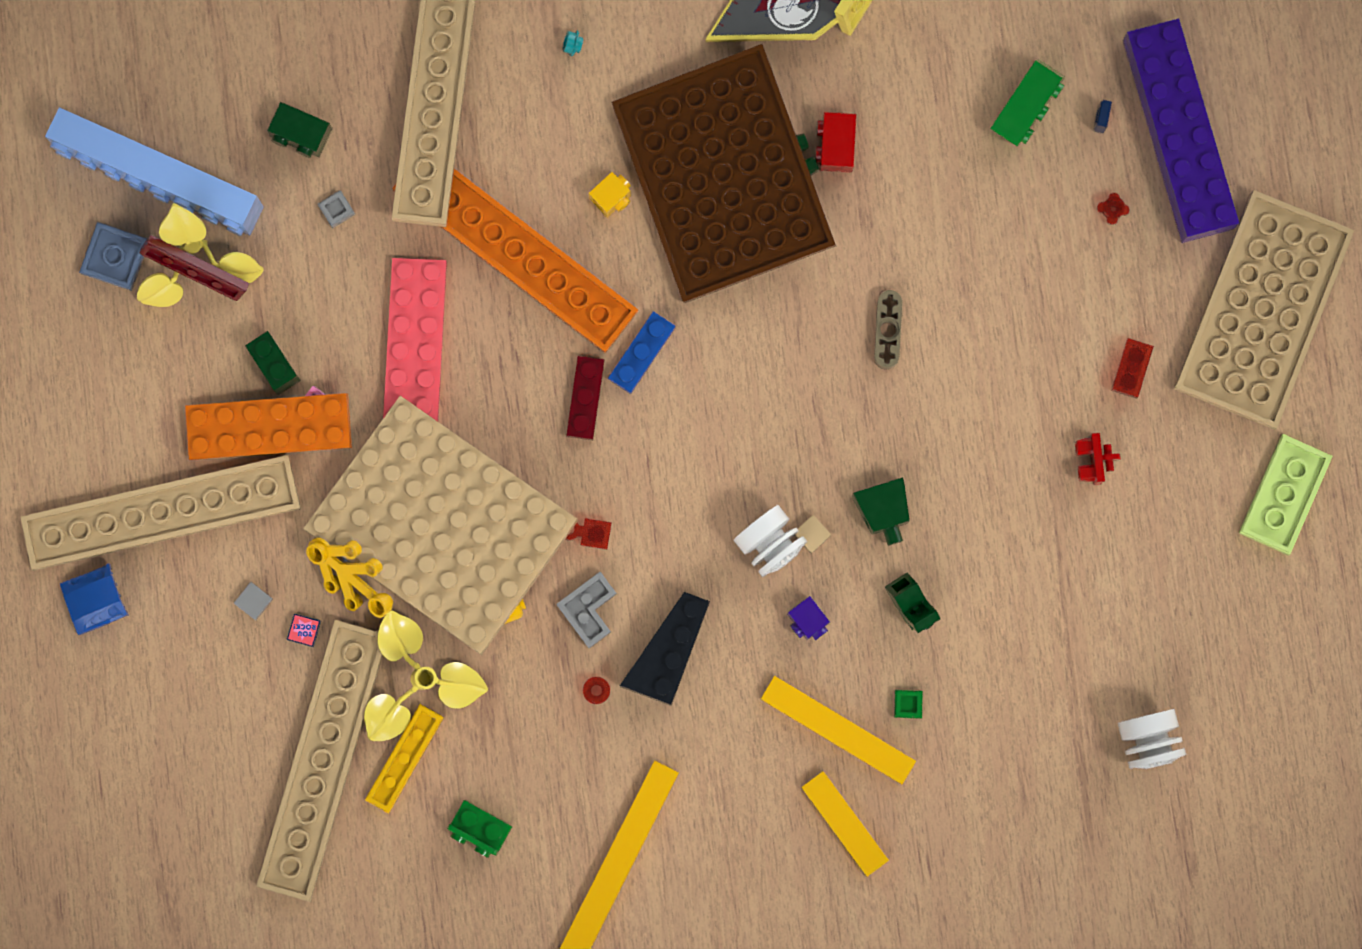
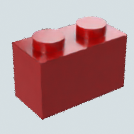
[815,112,857,173]

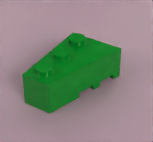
[990,59,1065,146]

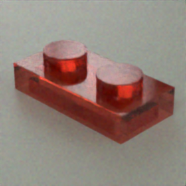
[1111,338,1154,399]

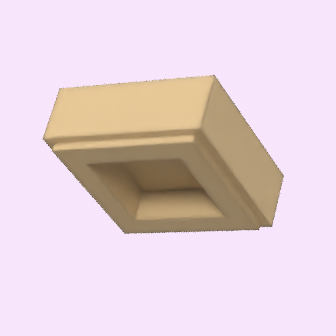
[795,515,832,554]

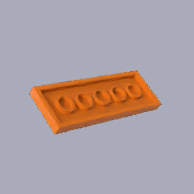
[185,393,352,460]

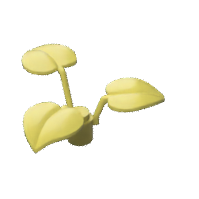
[137,203,264,307]
[364,611,488,741]

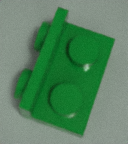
[447,800,513,858]

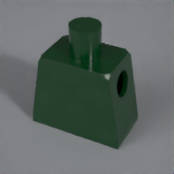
[852,477,910,546]

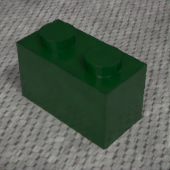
[267,102,332,158]
[245,331,301,395]

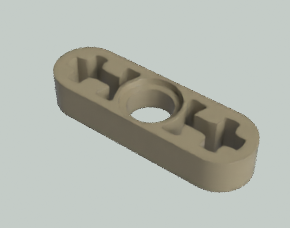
[874,290,902,370]

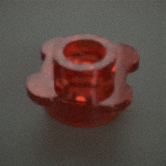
[1097,193,1129,225]

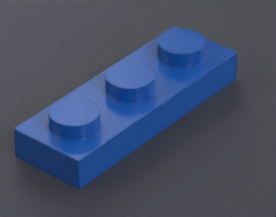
[608,311,676,394]

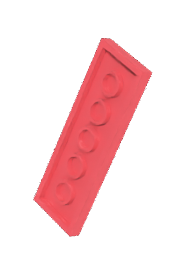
[383,258,447,422]

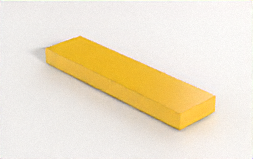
[365,704,444,814]
[801,771,889,877]

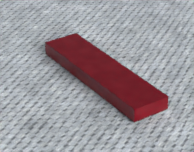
[139,235,249,301]

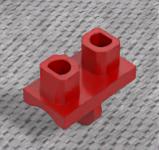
[1075,433,1121,485]

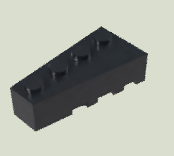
[620,592,710,706]

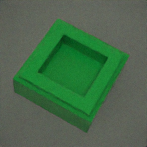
[894,690,923,719]

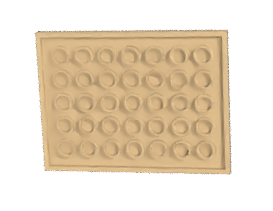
[303,396,578,655]

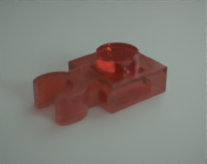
[565,518,612,550]

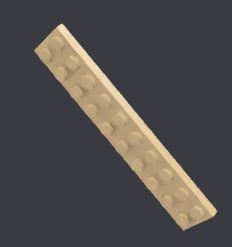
[392,0,476,227]
[21,455,301,571]
[256,620,383,902]

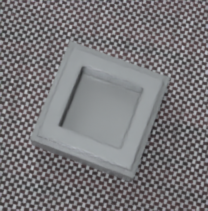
[318,190,355,228]
[234,582,273,620]

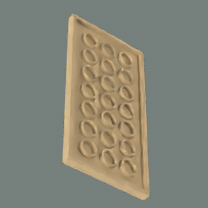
[1174,190,1355,430]

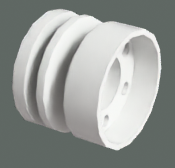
[734,505,807,577]
[1118,709,1186,769]

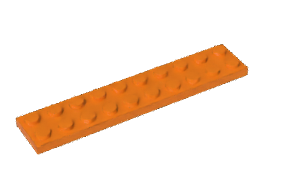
[392,169,639,354]

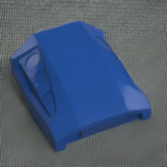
[60,563,129,635]

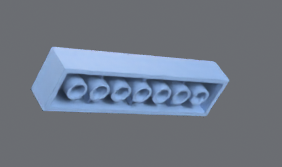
[45,107,264,236]

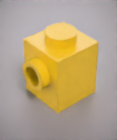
[588,172,631,218]

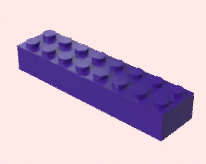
[1123,18,1239,243]

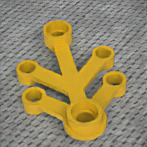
[306,538,393,618]

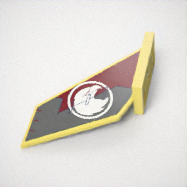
[705,0,873,42]

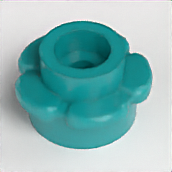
[562,30,583,56]

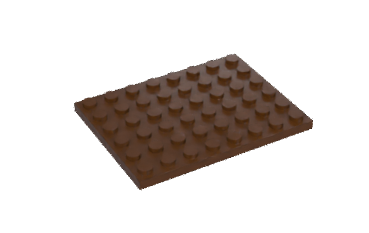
[612,44,836,303]

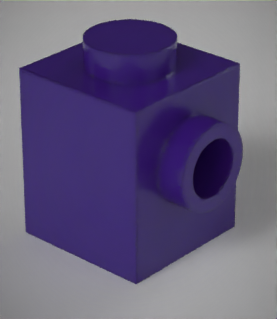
[787,596,830,641]

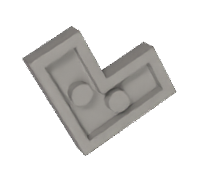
[556,572,617,649]

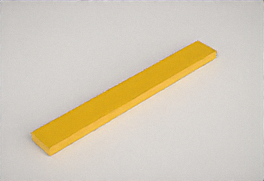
[560,760,679,949]

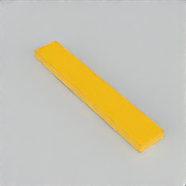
[760,676,916,785]

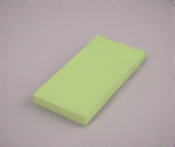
[1239,434,1333,556]

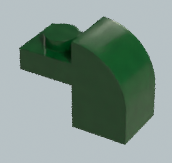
[885,572,941,633]

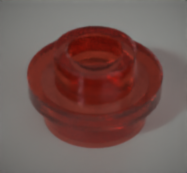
[583,677,610,704]

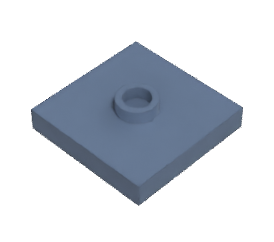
[79,222,147,291]

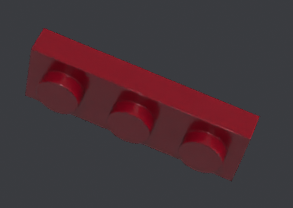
[566,356,605,441]

